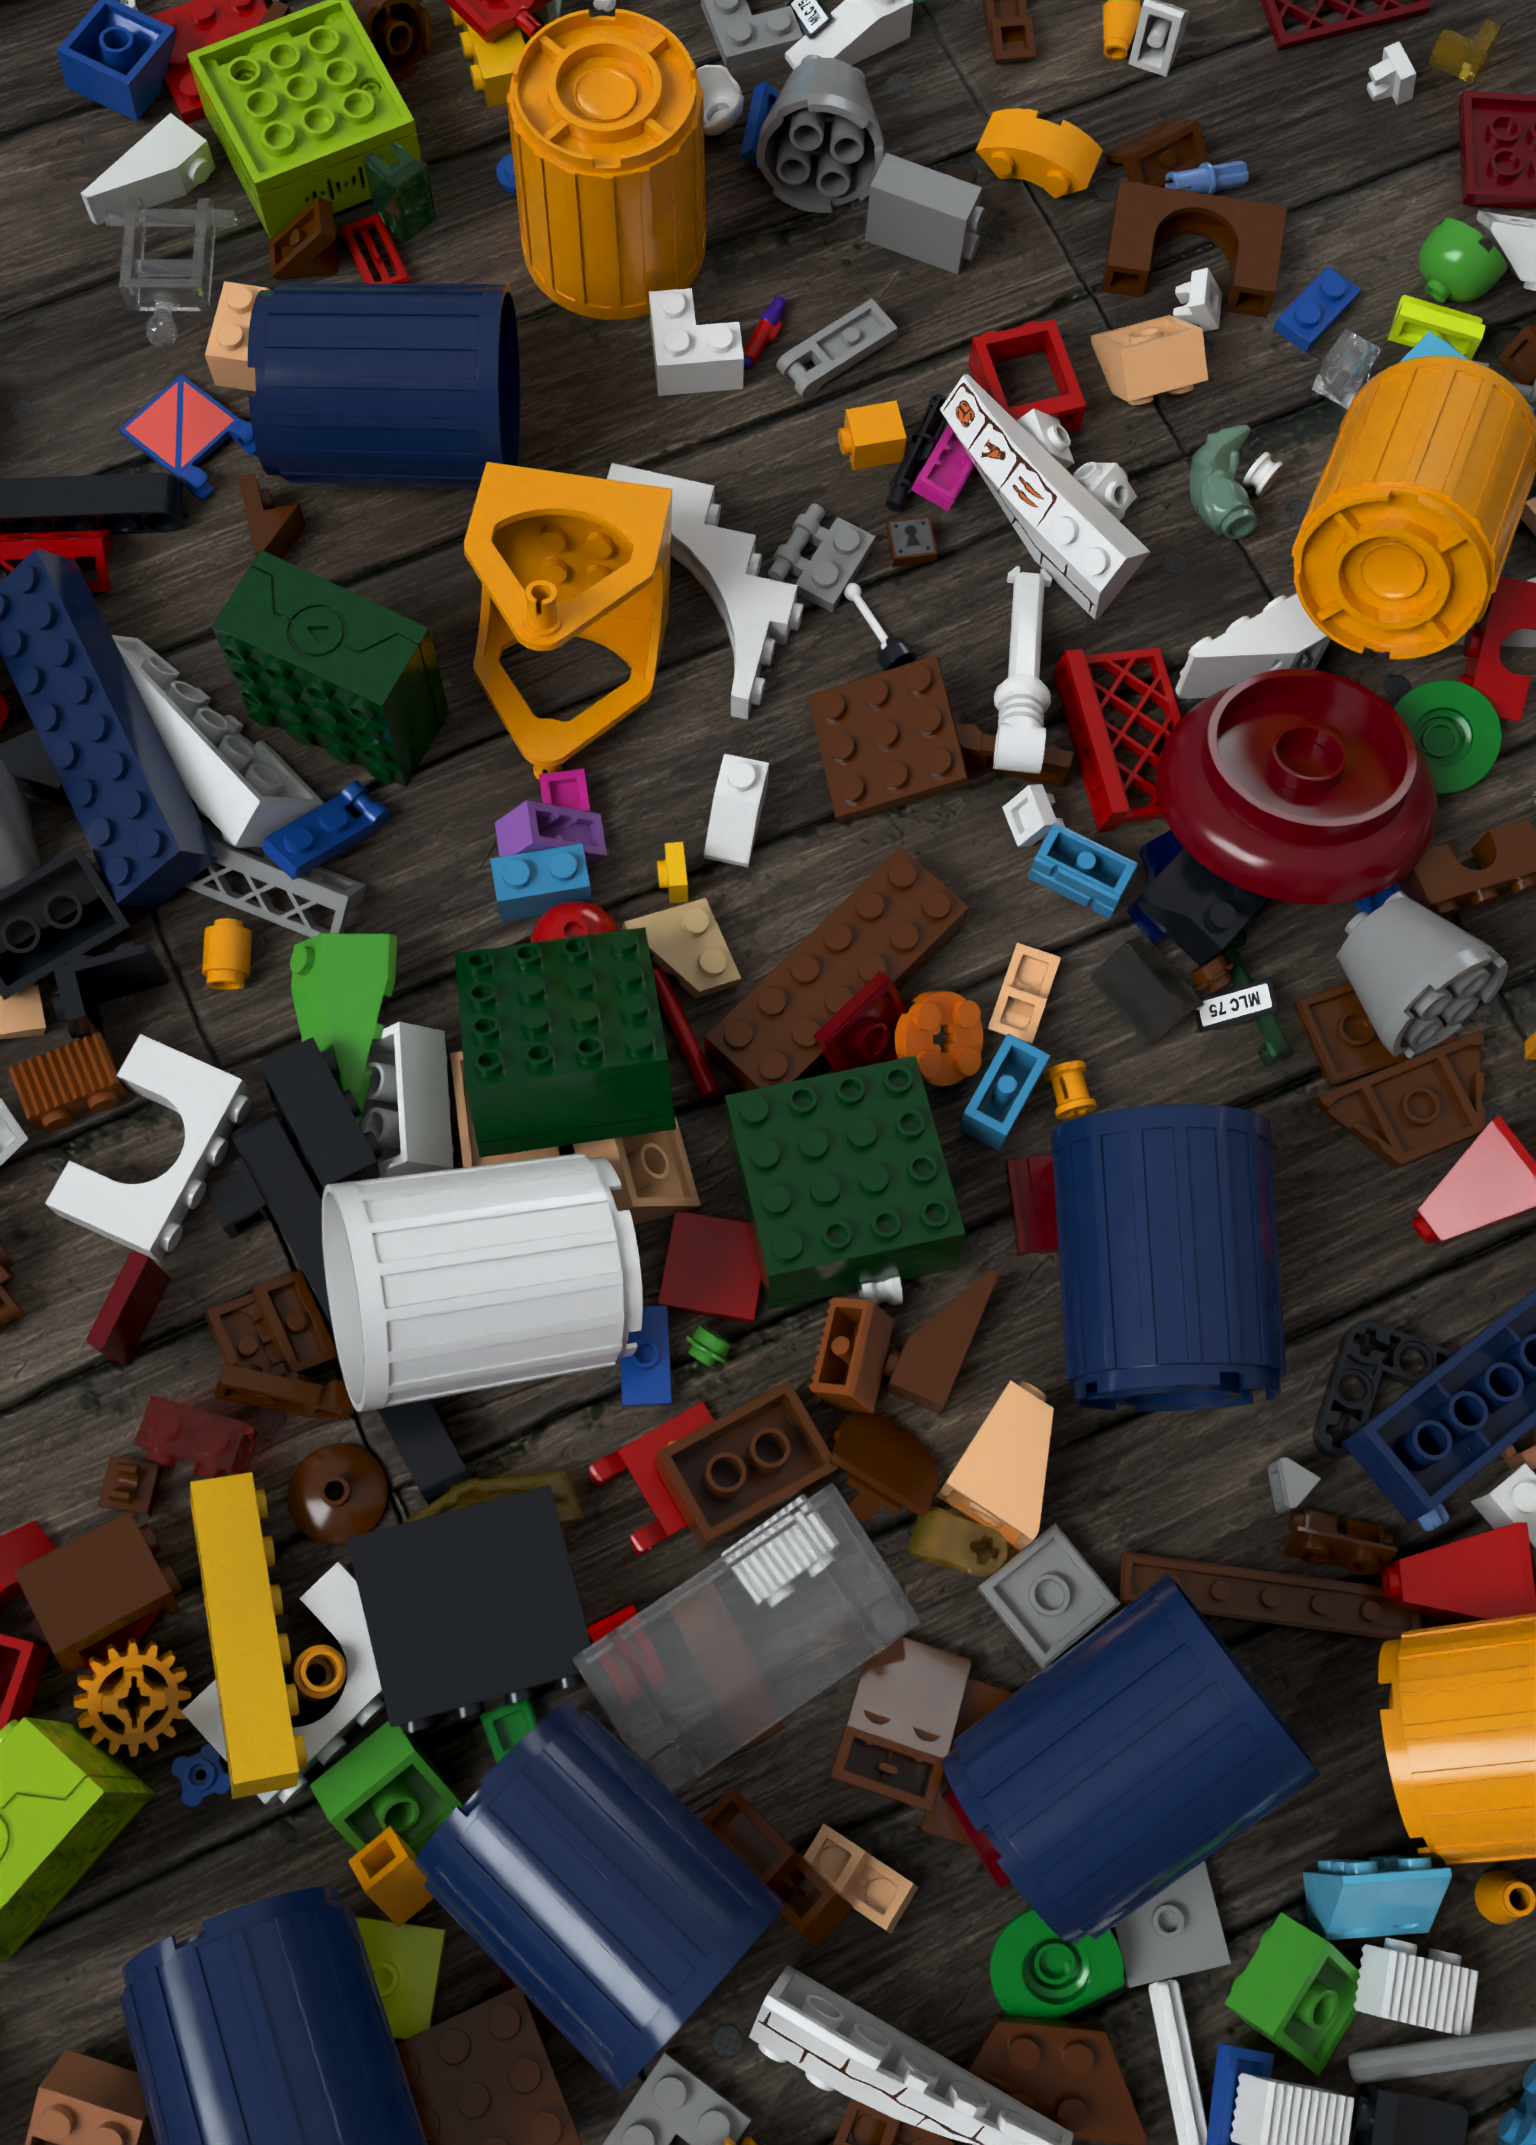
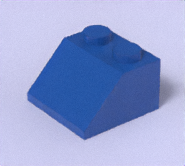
[56,0,176,122]

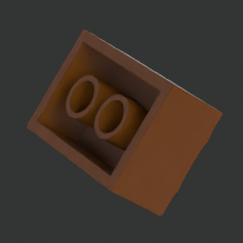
[654,1380,839,1552]

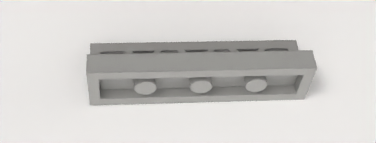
[184,819,366,938]

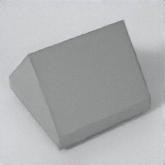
[1267,1457,1321,1514]

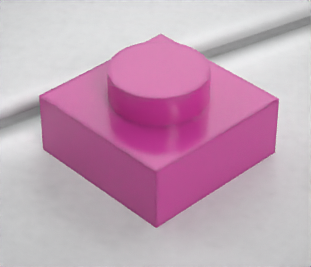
[539,768,590,812]

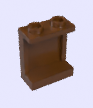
[14,1511,182,1675]

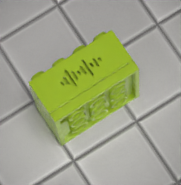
[187,0,424,239]
[0,1717,155,1965]

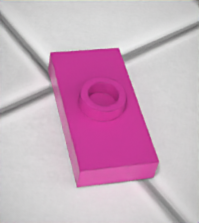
[911,424,975,512]

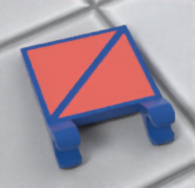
[119,374,257,501]

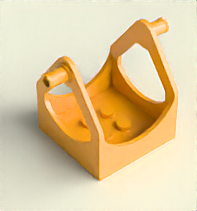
[464,462,672,780]

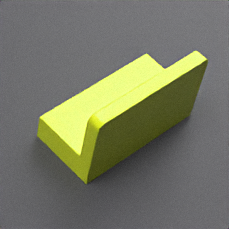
[1388,295,1486,360]

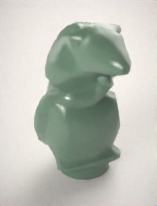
[1189,425,1259,539]

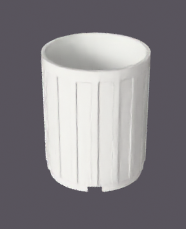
[322,1153,643,1412]

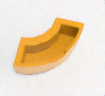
[975,108,1103,199]

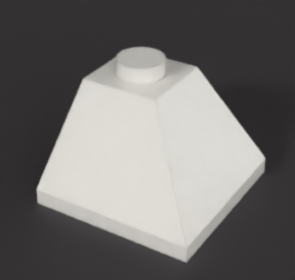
[1476,210,1536,291]

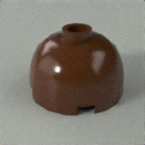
[353,0,433,81]

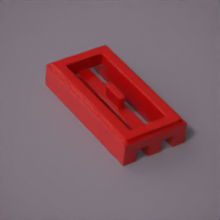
[340,213,411,284]

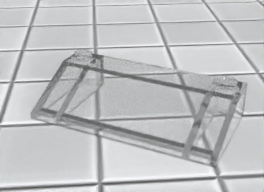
[571,1483,921,1794]

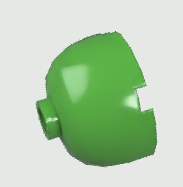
[1418,218,1507,303]

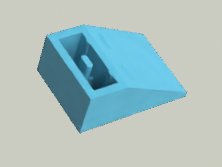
[1303,1855,1452,1940]

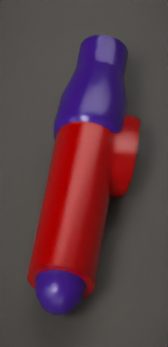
[743,296,787,368]

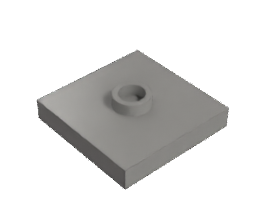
[977,1523,1121,1669]
[1112,1860,1231,1988]

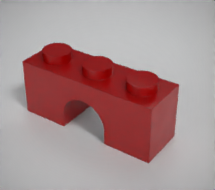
[1456,577,1536,722]

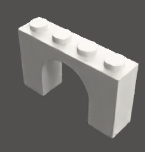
[45,1034,251,1262]
[182,1562,385,1805]

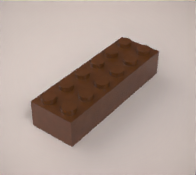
[704,846,969,1091]

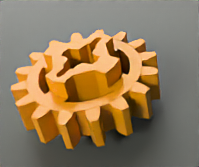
[74,1638,191,1757]

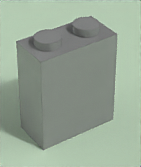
[865,153,985,275]

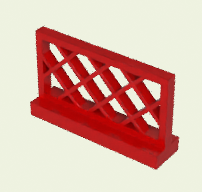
[1052,647,1181,833]

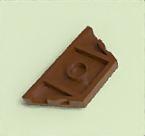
[1314,1031,1485,1169]
[963,2014,1146,2145]

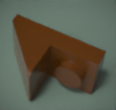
[269,196,338,280]
[238,473,306,559]

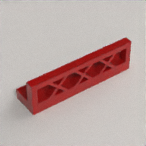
[0,529,113,593]

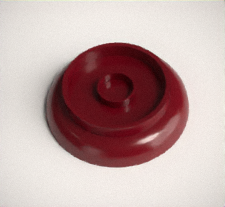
[1156,669,1438,905]

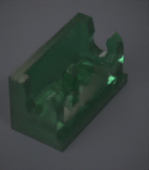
[363,143,437,244]

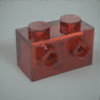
[134,1395,258,1479]

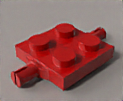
[445,0,552,44]

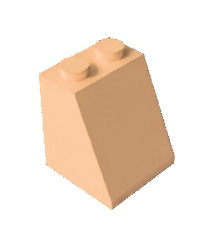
[937,1380,1054,1551]

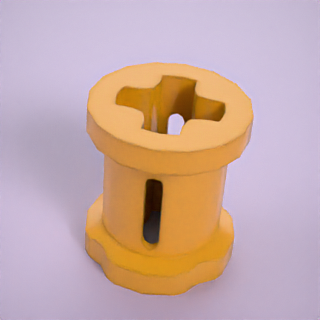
[1044,1060,1098,1120]

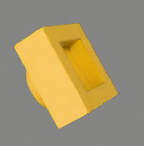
[657,842,688,904]

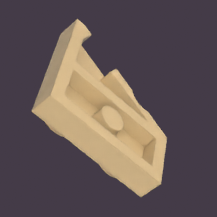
[621,898,741,999]

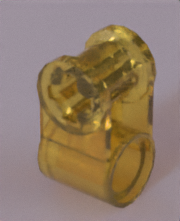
[906,1505,1008,1577]

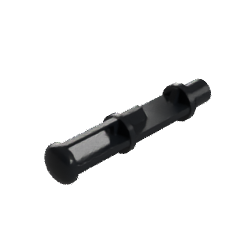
[885,394,948,512]

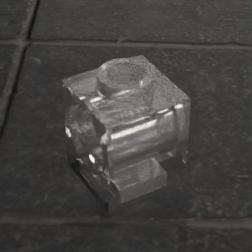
[1312,329,1383,409]

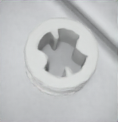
[1242,452,1284,497]

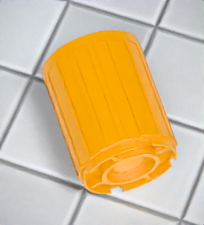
[507,8,706,320]
[1292,356,1536,660]
[1378,1613,1536,1865]

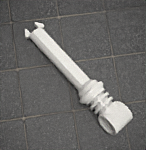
[993,566,1052,774]

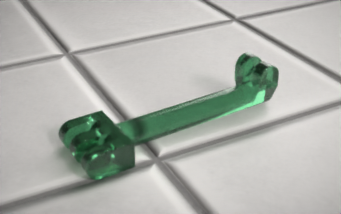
[1217,927,1294,1067]

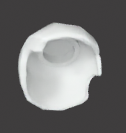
[697,65,744,136]

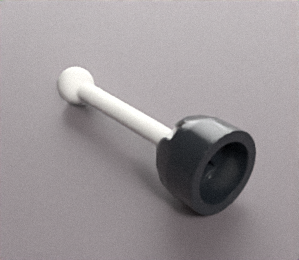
[844,583,917,671]

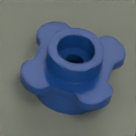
[171,1744,231,1807]

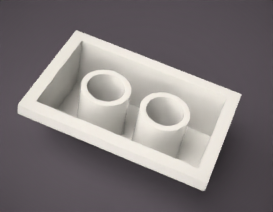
[359,1022,453,1178]

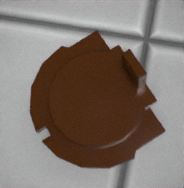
[830,1412,939,1523]

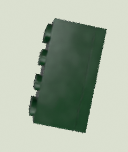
[212,550,450,787]
[455,927,676,1158]
[725,1056,965,1310]

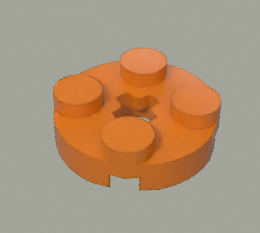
[895,991,983,1086]

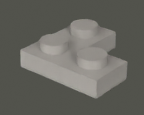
[701,0,803,69]
[602,2051,752,2145]

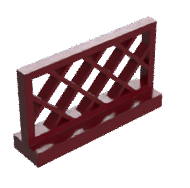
[1260,0,1431,51]

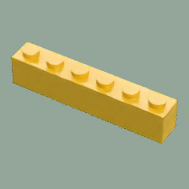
[190,1472,307,1799]

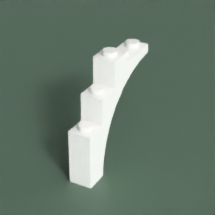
[607,463,803,720]

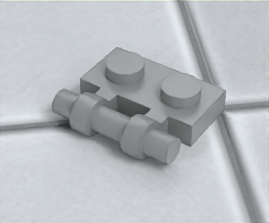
[768,503,876,613]

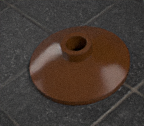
[288,1444,389,1545]

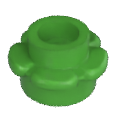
[686,1324,732,1368]

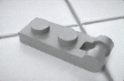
[776,298,898,399]

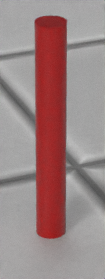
[653,968,720,1099]

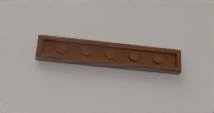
[1117,1552,1422,1641]

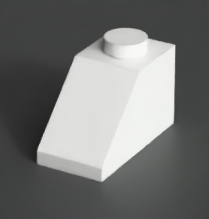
[1128,0,1190,77]
[704,754,769,867]

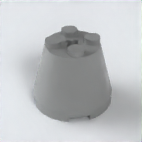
[756,54,885,213]
[1336,891,1508,1059]

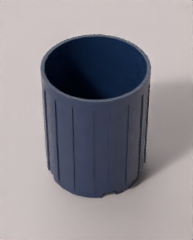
[248,283,521,489]
[1051,1104,1286,1412]
[941,1573,1321,1945]
[414,1701,786,2093]
[119,1887,428,2145]

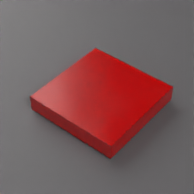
[658,1210,762,1323]

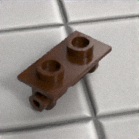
[1284,1508,1397,1576]

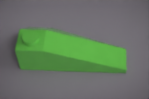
[290,933,397,1126]

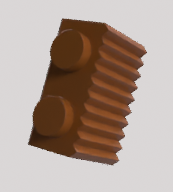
[9,1032,129,1131]
[809,1297,894,1414]

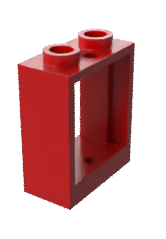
[968,319,1086,433]

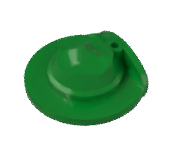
[1393,680,1502,794]
[990,1907,1124,2020]

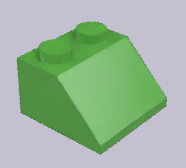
[310,1720,464,1854]
[1224,1912,1360,2077]

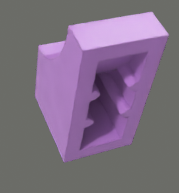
[495,800,607,863]

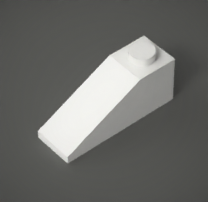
[785,0,914,70]
[81,113,216,225]

